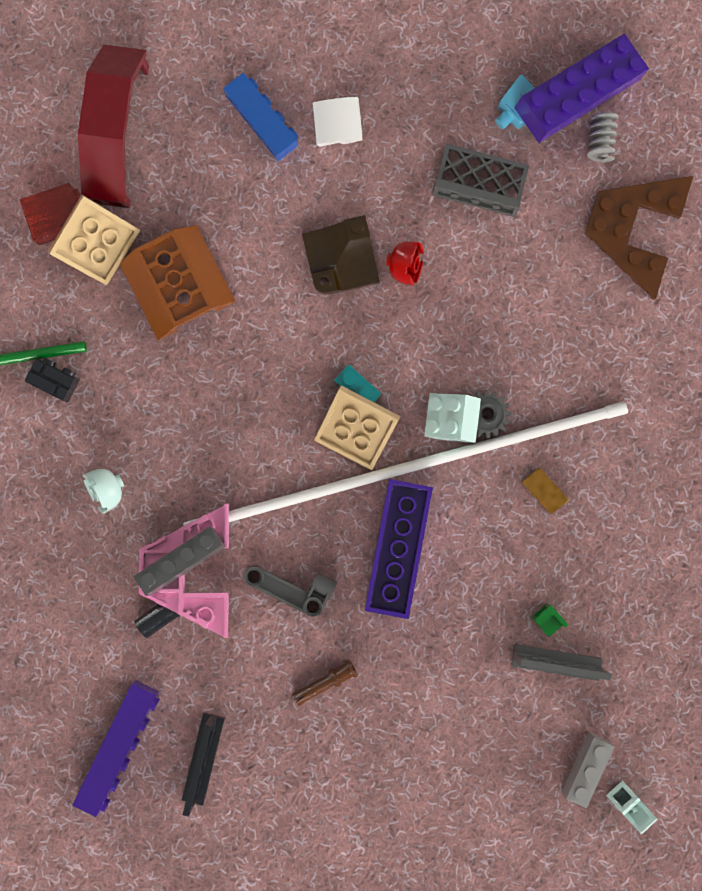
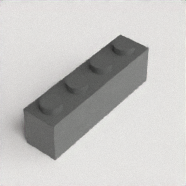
[133,526,226,596]

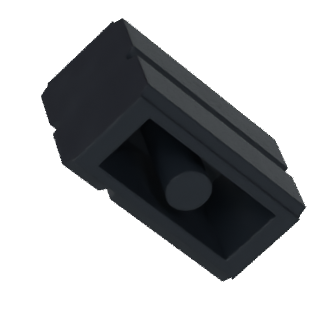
[25,357,80,402]

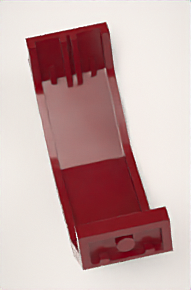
[78,44,149,208]

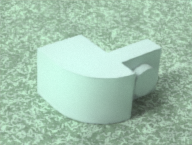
[606,780,658,835]

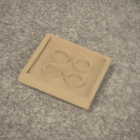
[48,195,140,286]
[314,386,400,470]

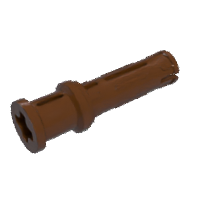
[292,659,358,706]

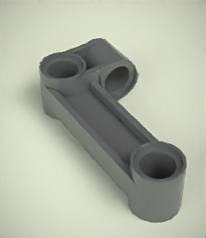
[244,566,337,617]

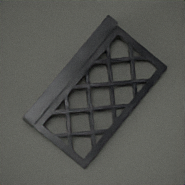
[181,712,225,817]

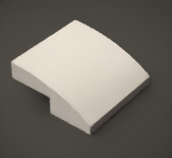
[313,97,363,147]

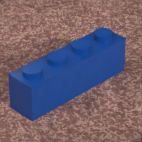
[223,72,298,161]

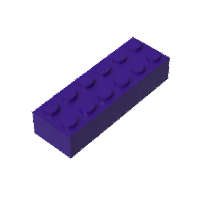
[515,33,649,143]
[364,479,433,619]

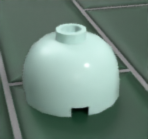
[83,469,124,514]

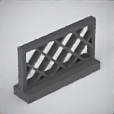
[433,143,529,217]
[511,644,612,681]

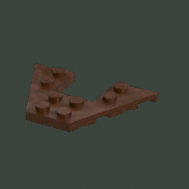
[585,176,694,300]

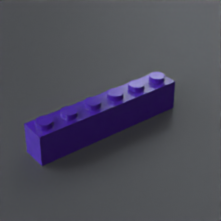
[72,680,160,817]

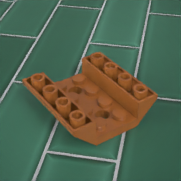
[120,225,235,341]

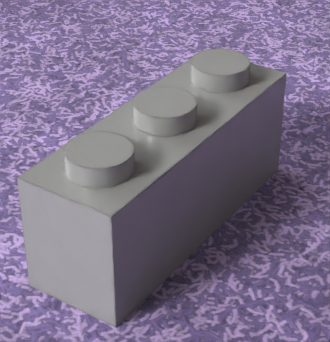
[561,732,615,808]

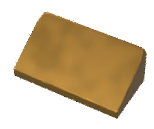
[521,467,569,515]

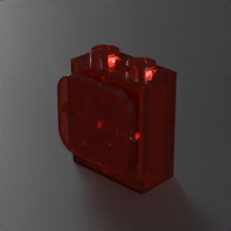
[19,183,81,245]

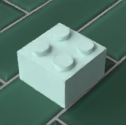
[424,393,481,443]

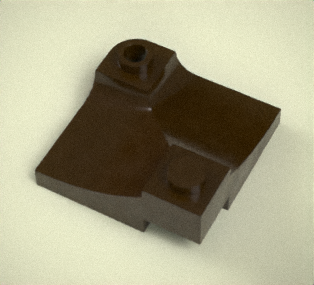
[302,215,380,295]

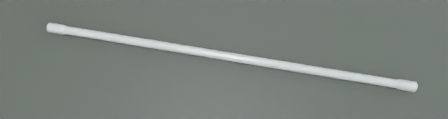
[183,401,628,525]

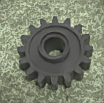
[475,390,511,438]

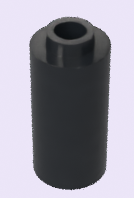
[134,604,180,638]

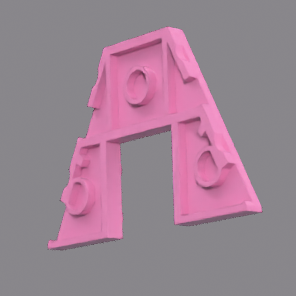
[139,504,229,638]

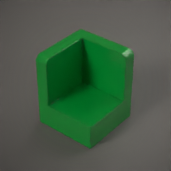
[531,603,568,637]

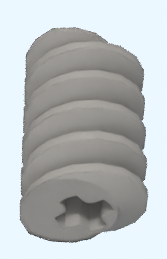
[587,113,619,163]

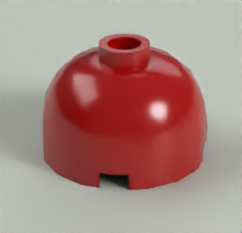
[386,241,424,286]

